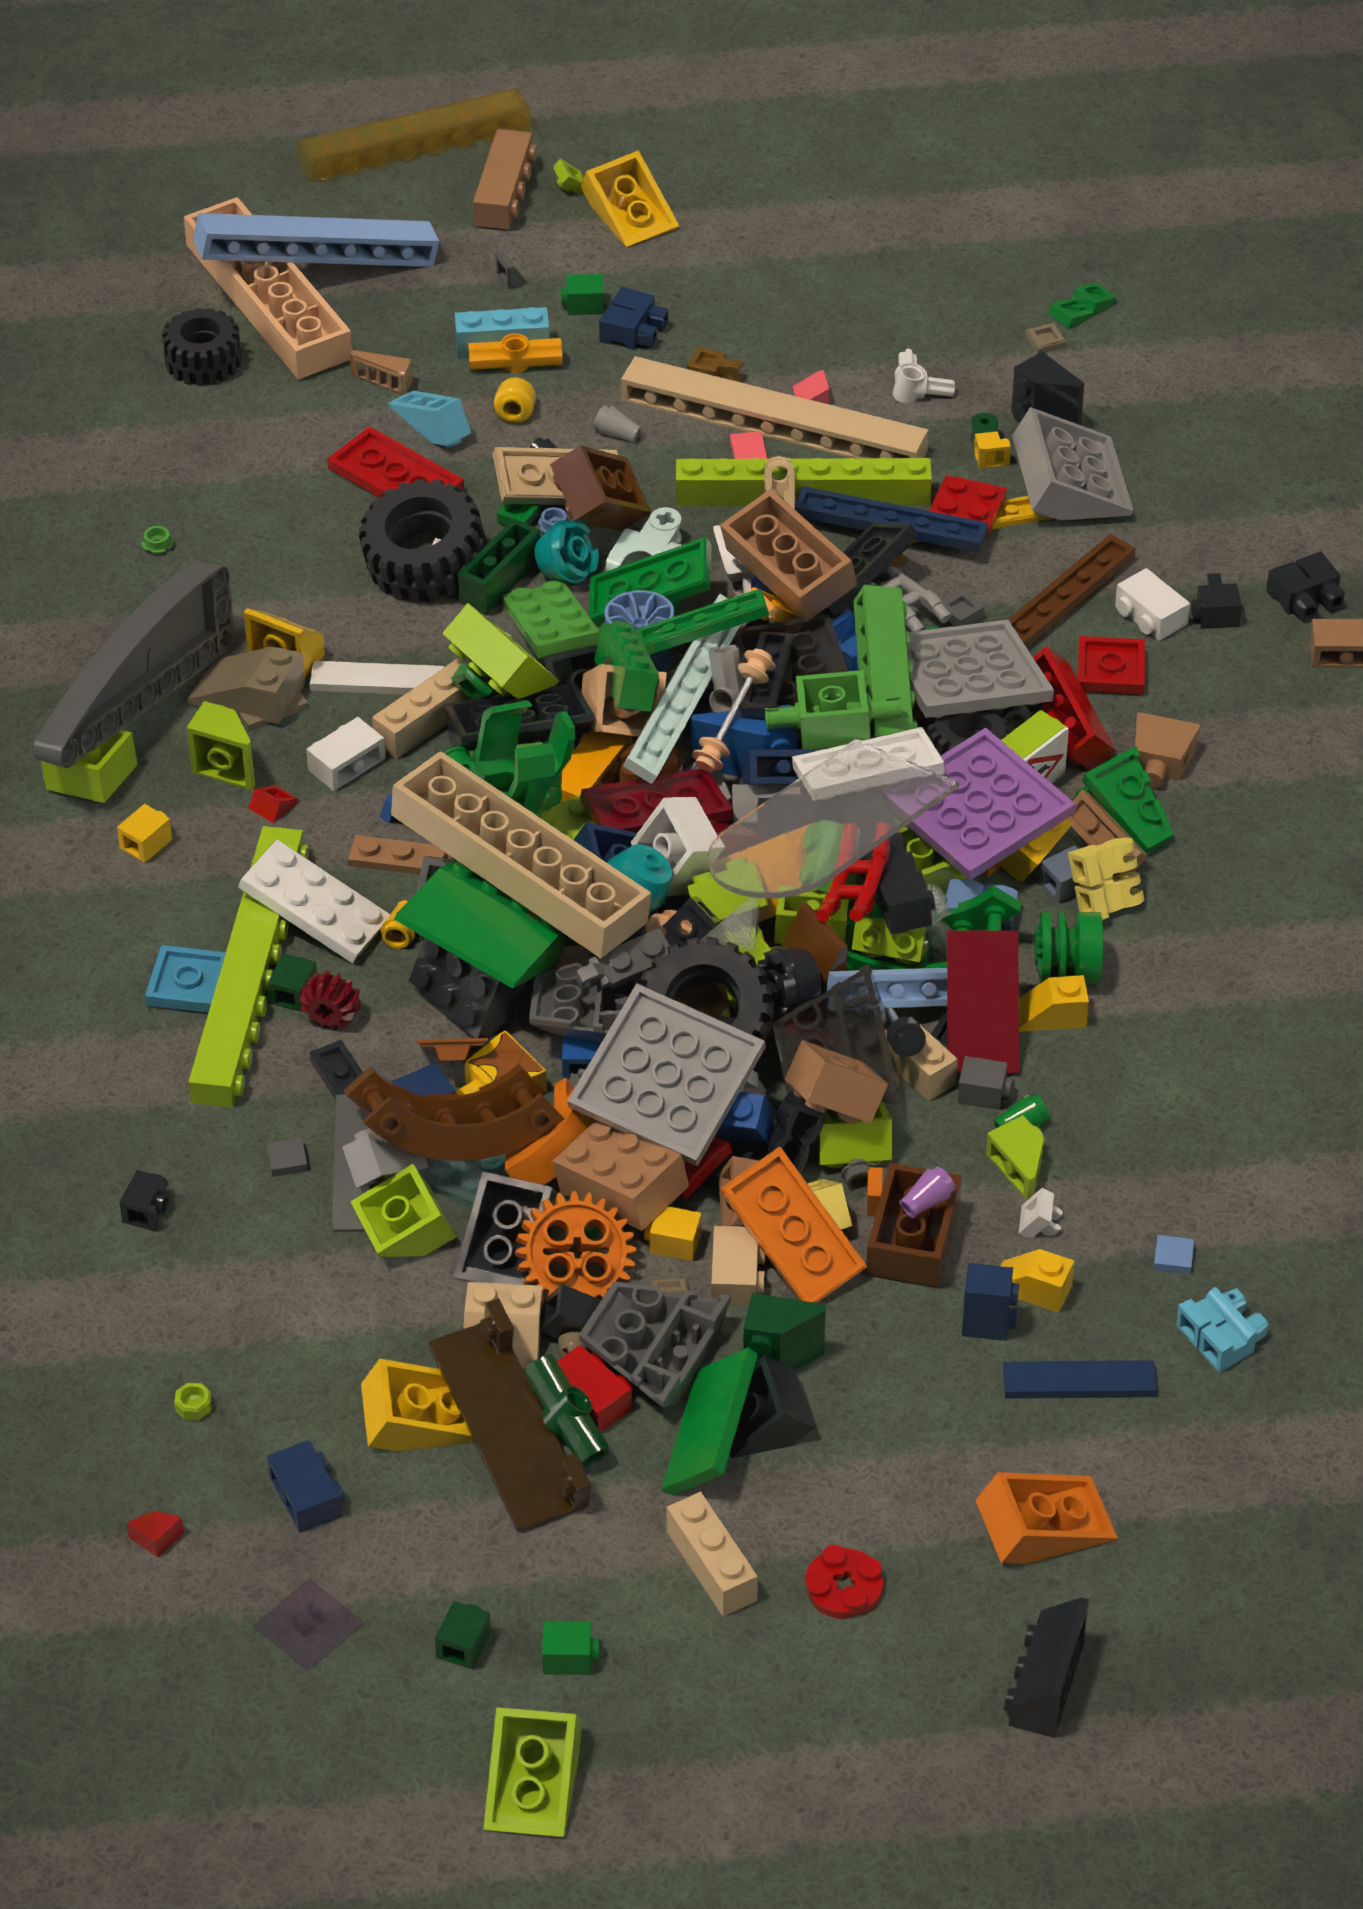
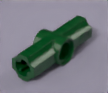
[525,1354,610,1467]

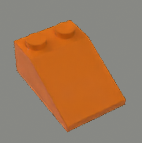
[975,1472,1118,1564]

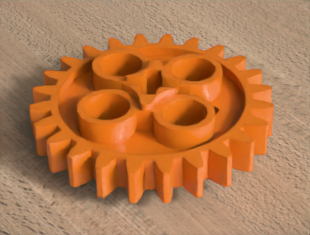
[515,1191,636,1300]

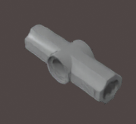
[708,645,745,712]

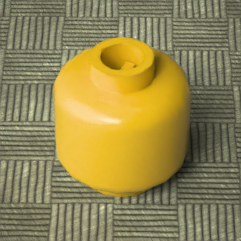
[493,377,536,423]

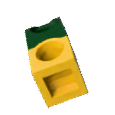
[971,413,1011,469]

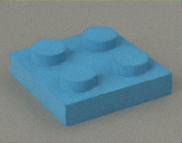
[145,945,226,1013]

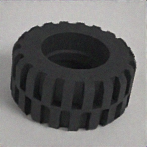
[359,479,487,602]
[640,937,774,1041]

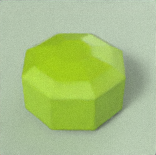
[174,1383,212,1420]

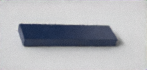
[1003,1360,1157,1399]

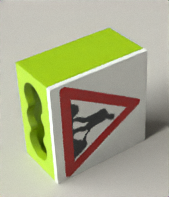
[1001,710,1069,783]

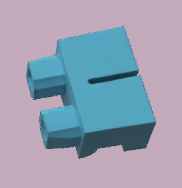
[1176,1287,1268,1373]

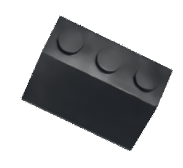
[1003,1597,1089,1738]

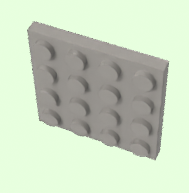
[907,620,1054,718]
[567,984,766,1166]

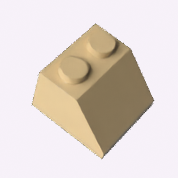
[463,1282,543,1370]

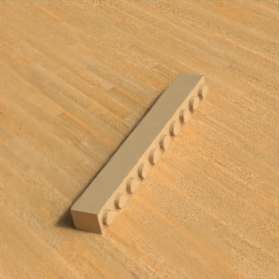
[621,356,928,458]

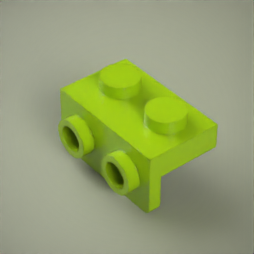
[851,916,929,965]

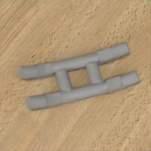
[868,566,952,632]

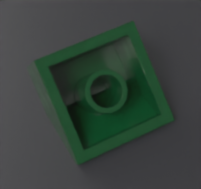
[743,1293,827,1370]

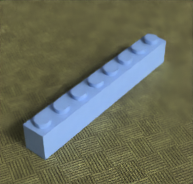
[193,213,439,267]

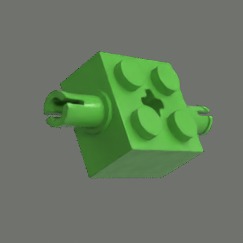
[765,670,902,750]

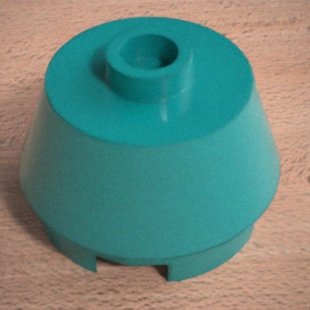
[535,520,599,583]
[607,844,672,914]

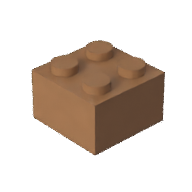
[785,1040,888,1124]

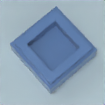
[1154,1235,1194,1275]

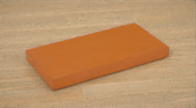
[719,1147,867,1303]

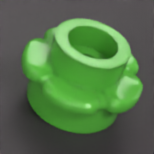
[142,526,173,554]

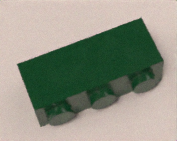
[458,518,540,614]

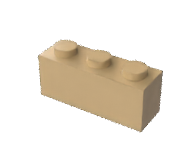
[667,1492,758,1617]

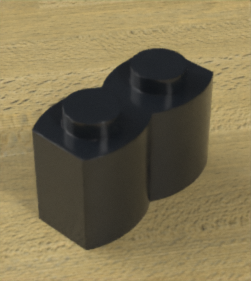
[762,1091,824,1173]

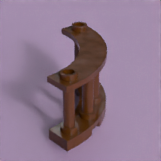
[343,1064,565,1161]

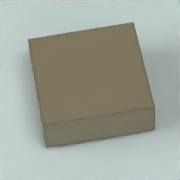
[1025,323,1066,354]

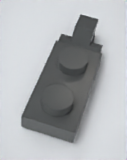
[576,928,670,991]

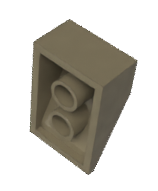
[187,647,305,724]

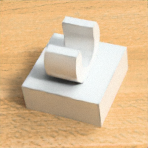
[1018,1188,1063,1238]

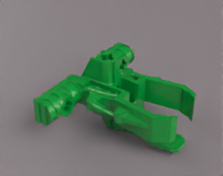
[445,701,575,818]

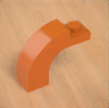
[505,1078,596,1185]

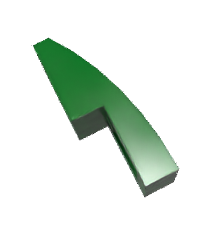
[1048,282,1117,329]

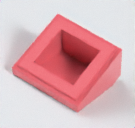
[792,370,829,404]

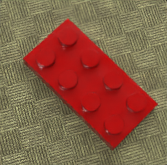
[327,426,464,498]

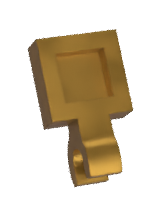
[686,347,744,383]

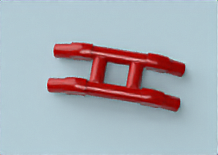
[816,826,891,922]

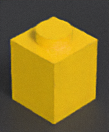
[117,804,172,863]
[644,1207,701,1261]

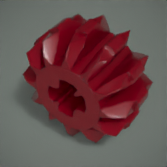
[299,970,361,1030]

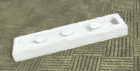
[310,661,444,695]

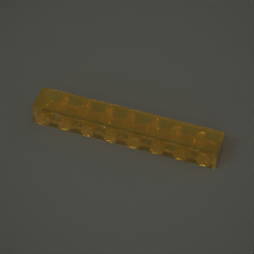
[296,88,531,182]

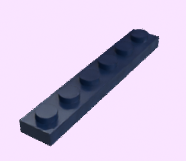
[794,487,988,553]

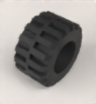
[162,308,242,386]
[927,709,1012,756]

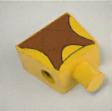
[457,1031,547,1096]

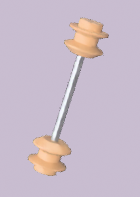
[692,649,775,772]

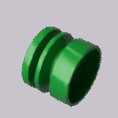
[1034,911,1103,985]

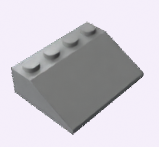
[1012,407,1134,520]

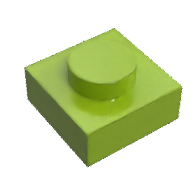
[553,159,584,195]

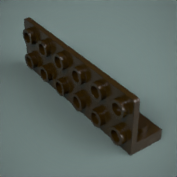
[429,1298,591,1532]

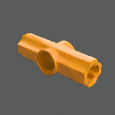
[468,333,563,373]

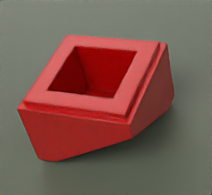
[127,1511,184,1557]

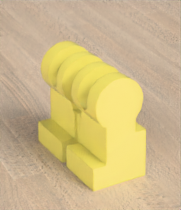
[1068,838,1145,920]

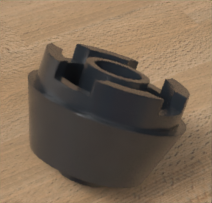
[757,946,821,1015]

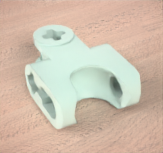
[606,507,682,571]

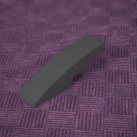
[333,1094,372,1232]

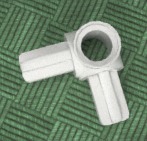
[892,349,955,403]

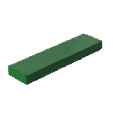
[636,589,770,655]

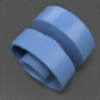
[605,590,675,672]

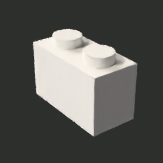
[1115,568,1190,641]
[306,717,385,791]

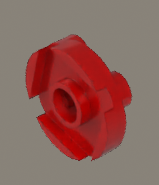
[805,1545,884,1619]

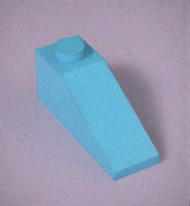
[388,391,471,448]

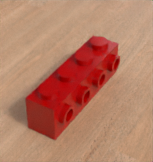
[1033,646,1117,771]

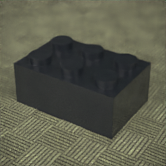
[409,938,526,1038]

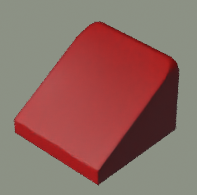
[248,785,300,823]

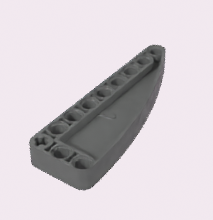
[33,559,234,768]

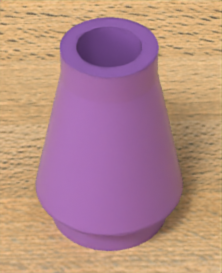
[900,1166,955,1218]

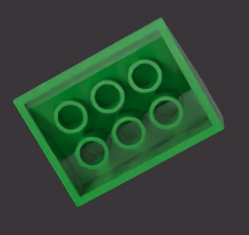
[394,861,569,989]

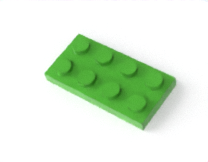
[502,581,600,658]

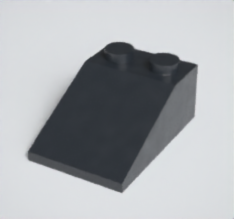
[453,1172,557,1285]

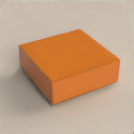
[867,1167,883,1217]

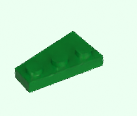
[1082,746,1174,854]

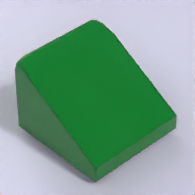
[451,662,492,700]

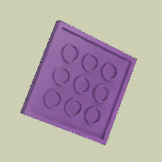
[881,728,1076,880]

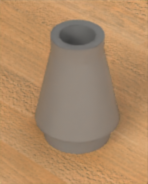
[593,405,642,443]

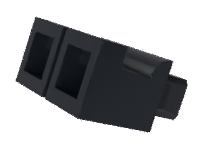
[1266,551,1345,621]

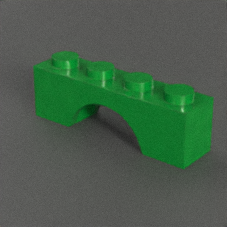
[594,621,659,712]

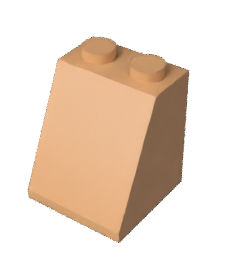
[581,664,667,737]

